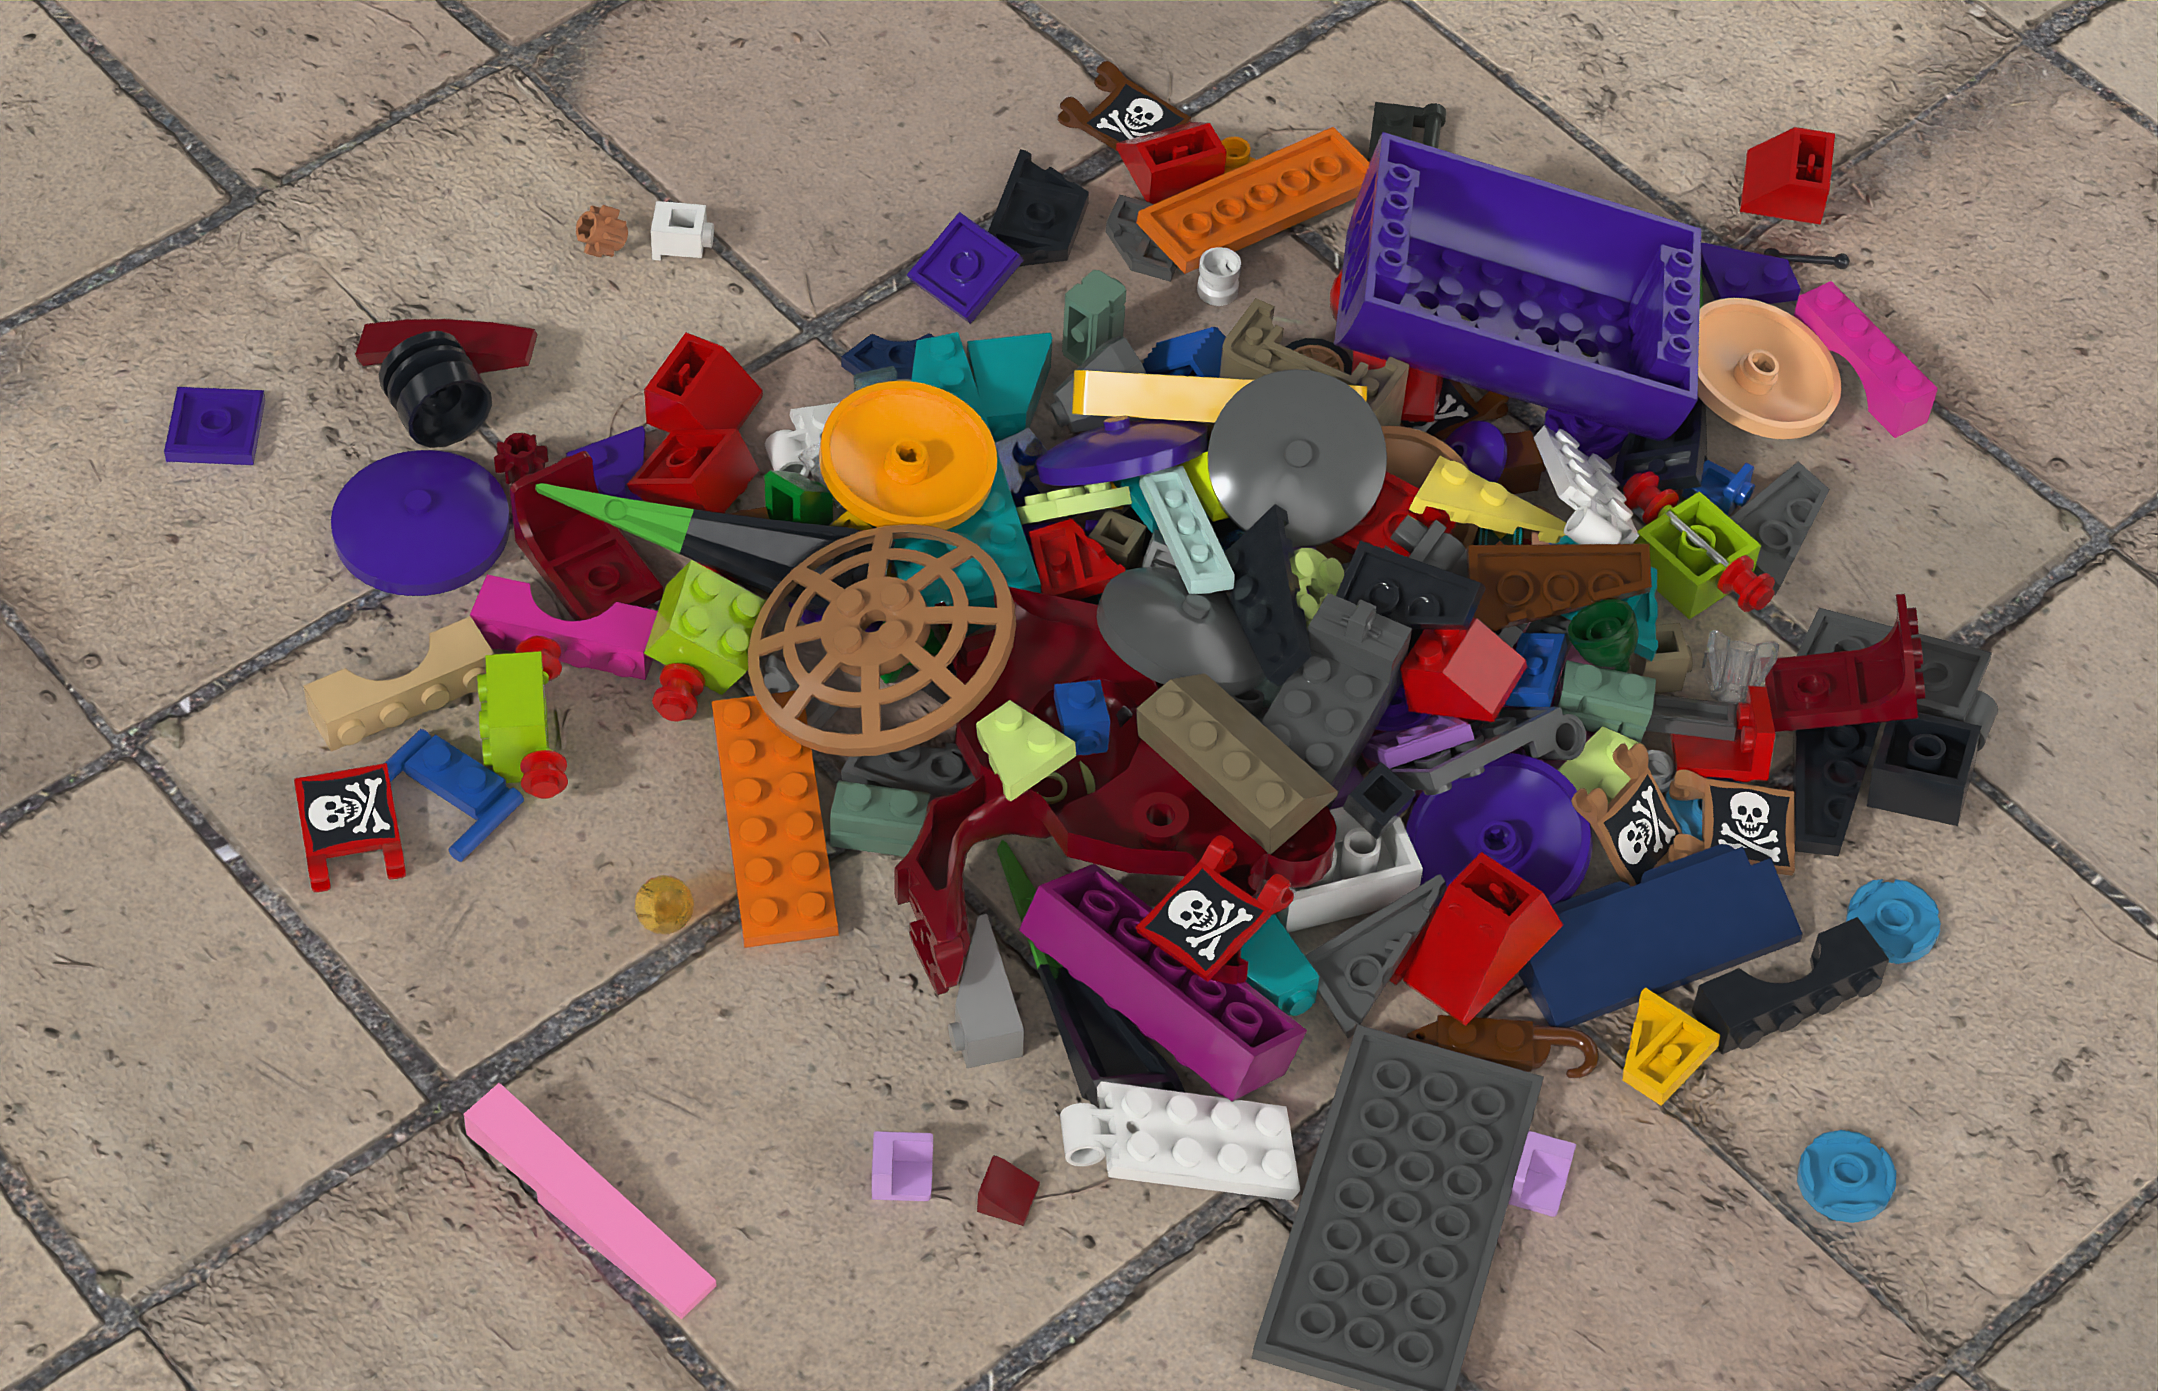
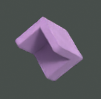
[872,1131,933,1201]
[1509,1131,1576,1217]

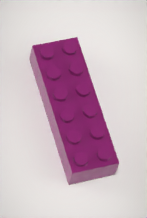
[1019,864,1307,1101]

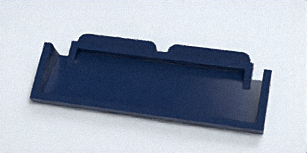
[1518,844,1803,1028]

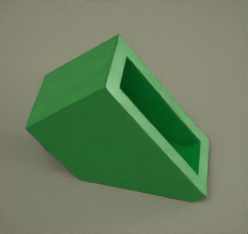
[764,470,833,526]

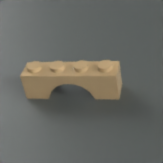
[303,616,494,752]

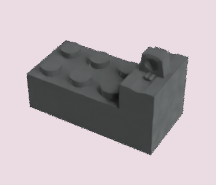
[1261,593,1412,809]

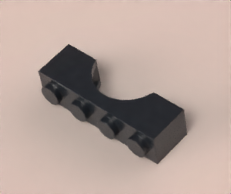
[1691,917,1889,1054]

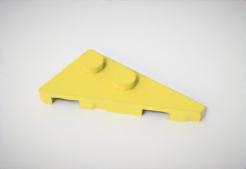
[1409,456,1566,544]

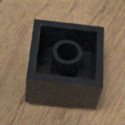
[1867,712,1982,826]

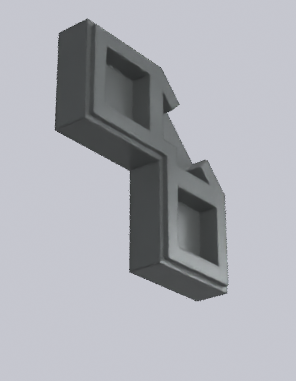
[1106,195,1178,282]

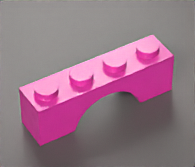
[1793,281,1938,438]
[470,574,658,680]

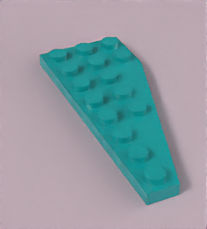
[891,332,1041,607]

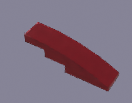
[355,319,538,374]

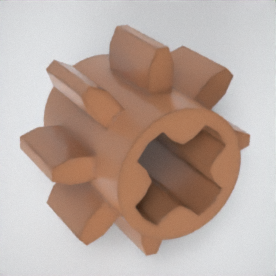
[576,205,628,258]

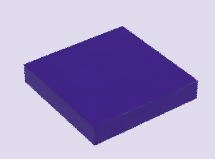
[907,212,1024,324]
[164,387,266,465]

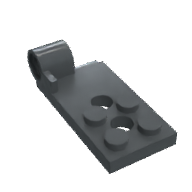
[1797,608,1998,751]
[1369,707,1586,795]

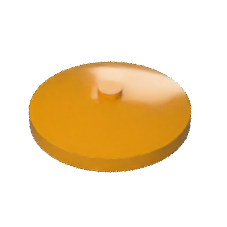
[819,381,997,530]

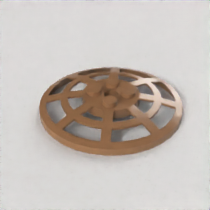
[748,524,1016,757]

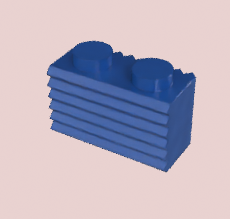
[1142,327,1226,378]

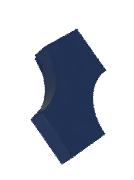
[841,333,935,386]

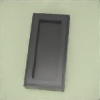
[1645,694,1737,741]

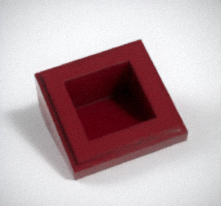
[977,1155,1040,1226]

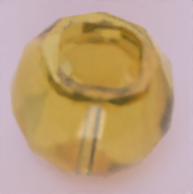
[634,875,694,935]

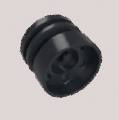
[378,331,492,448]

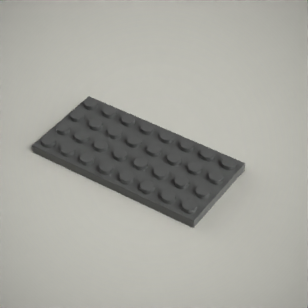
[1252,1024,1544,1391]

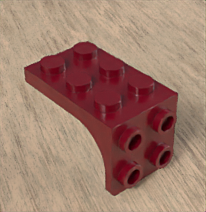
[510,451,664,621]
[1763,594,1925,732]

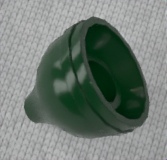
[1568,599,1638,672]

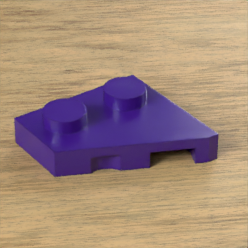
[1701,243,1801,304]
[566,426,646,501]

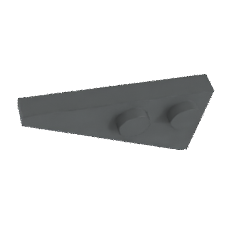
[1304,874,1447,1038]

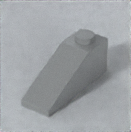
[948,914,1024,1068]

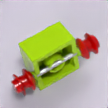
[477,636,568,799]

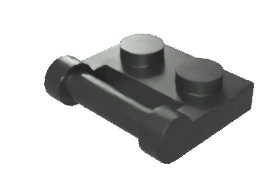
[1368,102,1447,162]

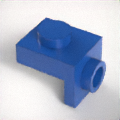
[1682,460,1755,517]
[1054,680,1110,755]

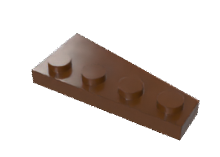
[1467,544,1652,631]

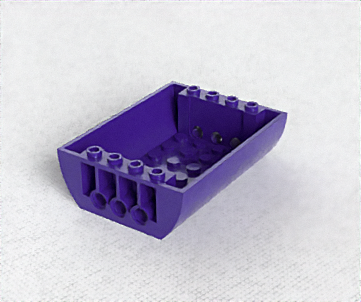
[1334,132,1701,441]

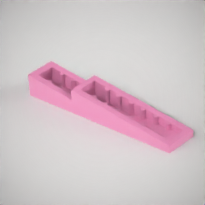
[464,1083,716,1319]

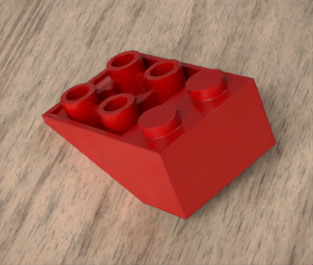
[1403,852,1563,1026]

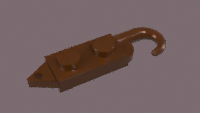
[1406,1015,1599,1078]

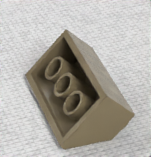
[1136,673,1338,855]

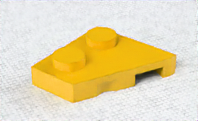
[1622,987,1720,1106]

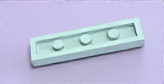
[1139,466,1235,594]

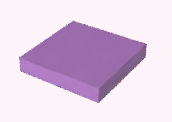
[1363,715,1475,769]

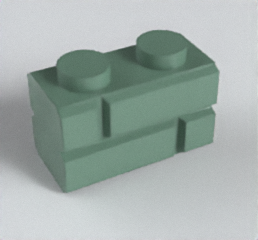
[1062,270,1127,366]
[1554,660,1656,742]
[830,780,930,857]

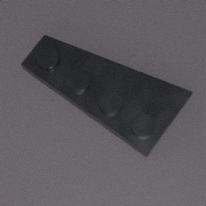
[1793,722,1881,857]

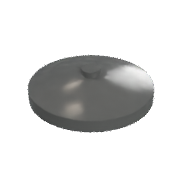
[1207,369,1387,548]
[1096,567,1266,696]

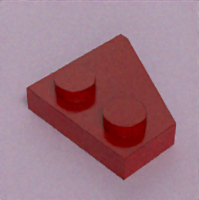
[1029,519,1126,601]

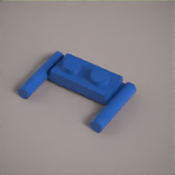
[383,729,524,862]

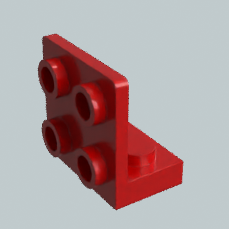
[1670,686,1776,782]

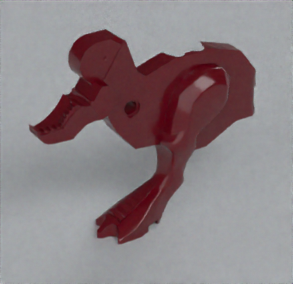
[894,587,1337,995]

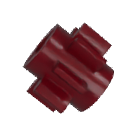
[493,433,549,485]

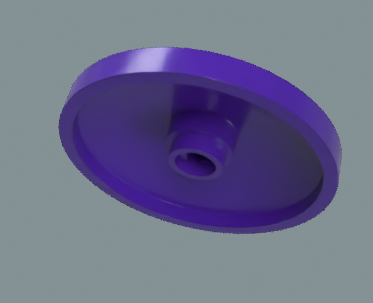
[1036,415,1210,486]
[331,450,510,596]
[1406,753,1593,906]

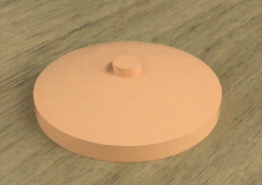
[1698,298,1841,439]

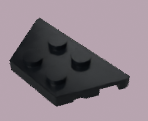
[988,149,1089,266]

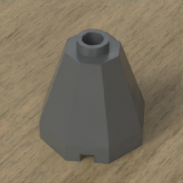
[1050,336,1148,432]

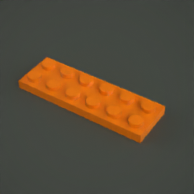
[1136,127,1370,274]
[712,691,839,948]

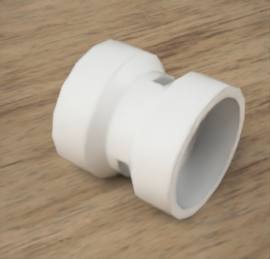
[1197,247,1241,306]

